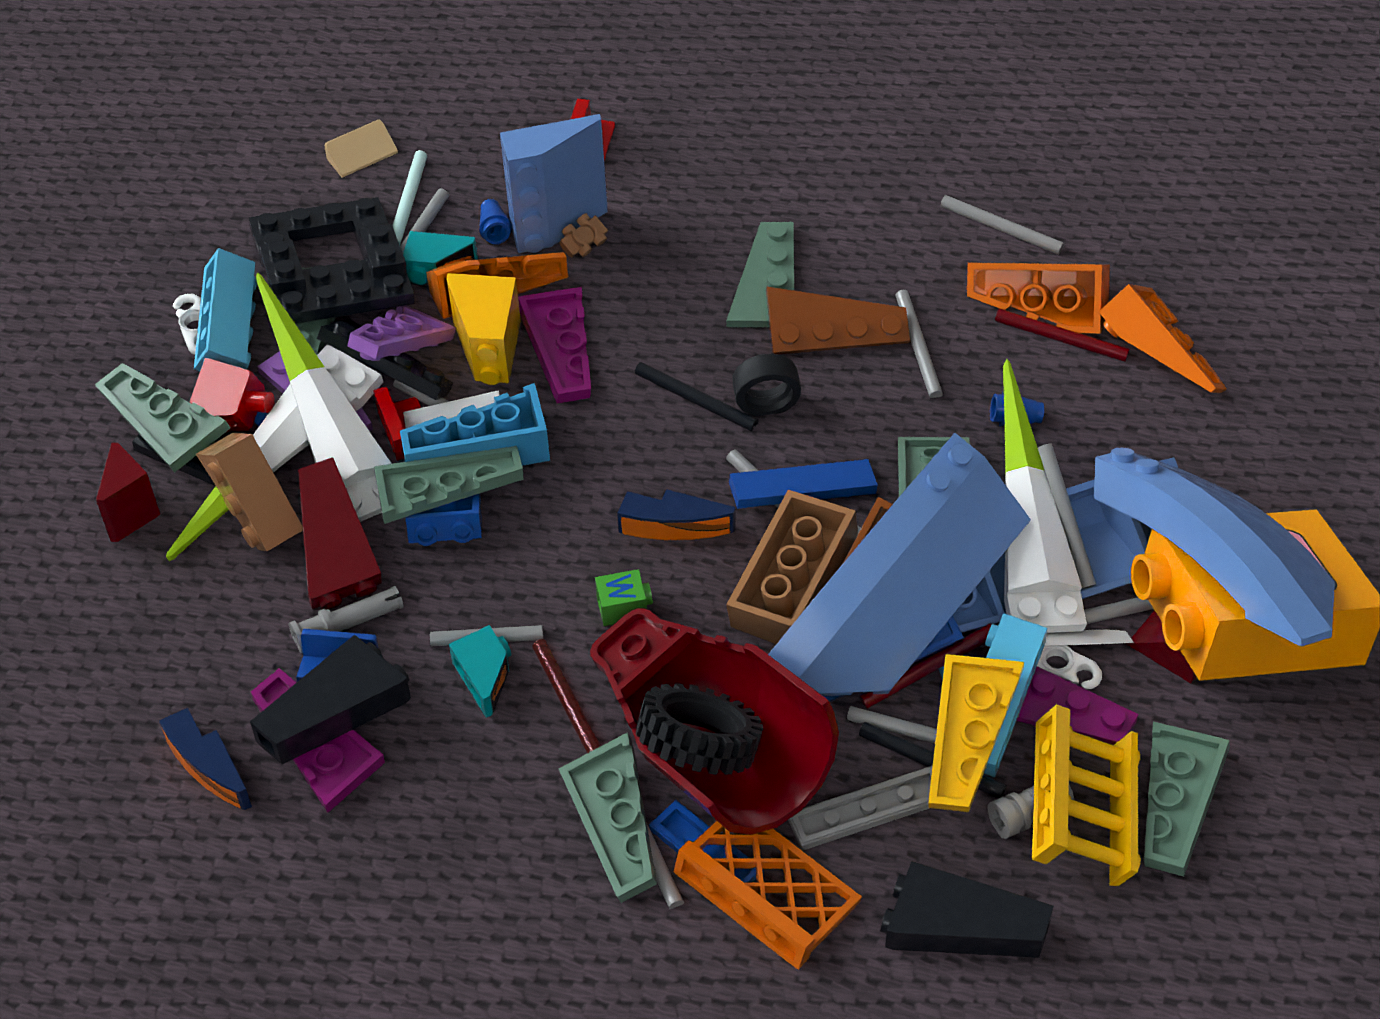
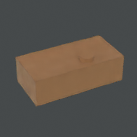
[726,490,858,644]

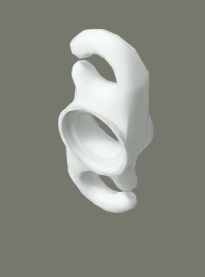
[173,294,201,355]
[1037,645,1102,690]

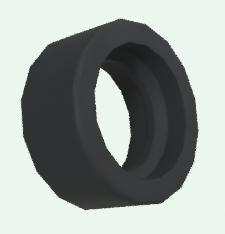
[732,354,801,416]

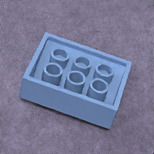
[500,114,608,253]

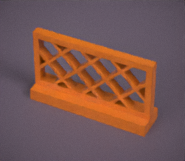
[674,821,862,970]

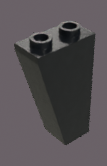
[250,635,411,764]
[880,861,1054,958]

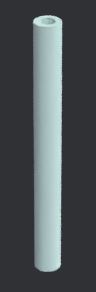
[393,150,427,245]

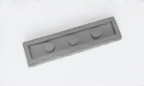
[788,766,933,851]

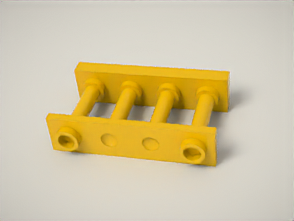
[1032,704,1141,886]

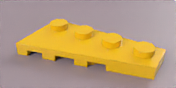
[928,654,1024,812]

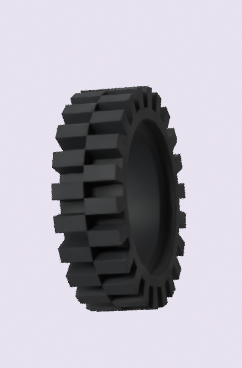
[636,683,763,775]

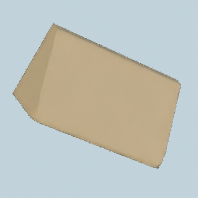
[324,119,398,178]

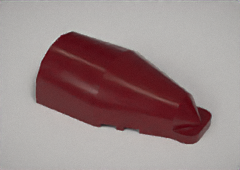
[590,608,839,835]

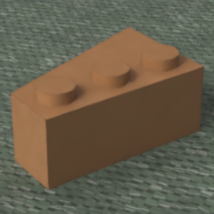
[196,433,303,552]

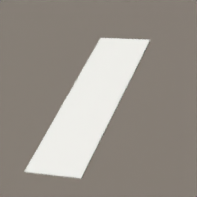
[403,390,499,428]
[1045,629,1134,646]

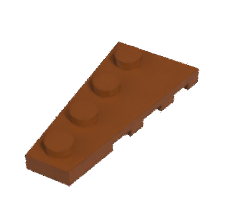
[766,286,910,355]

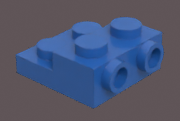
[406,493,482,546]

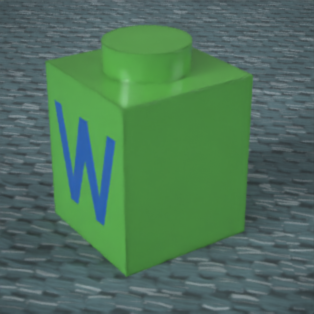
[595,569,653,626]

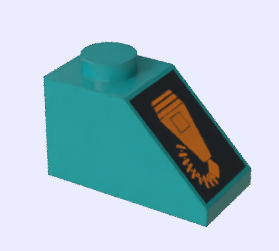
[403,231,478,285]
[449,625,512,718]

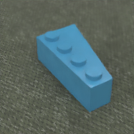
[400,383,550,466]

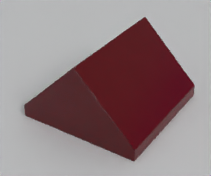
[96,443,161,542]

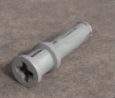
[288,586,404,653]

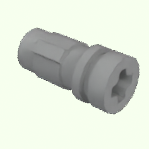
[987,785,1074,839]

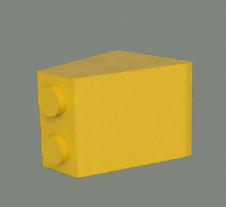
[447,273,521,385]

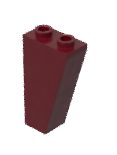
[298,457,381,610]

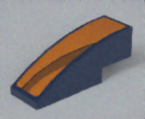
[617,489,736,540]
[159,708,252,810]

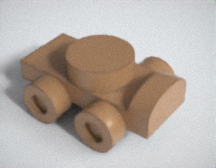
[559,213,608,258]

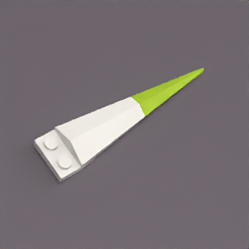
[256,273,392,522]
[166,344,384,561]
[1003,359,1087,633]

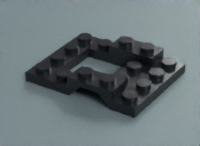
[249,197,415,324]

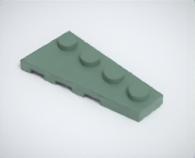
[559,732,657,903]

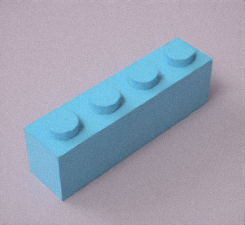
[194,248,257,371]
[980,613,1047,778]

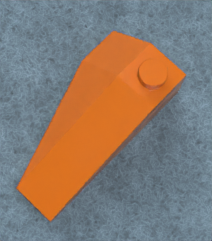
[426,252,568,319]
[967,263,1110,334]
[1099,284,1227,393]

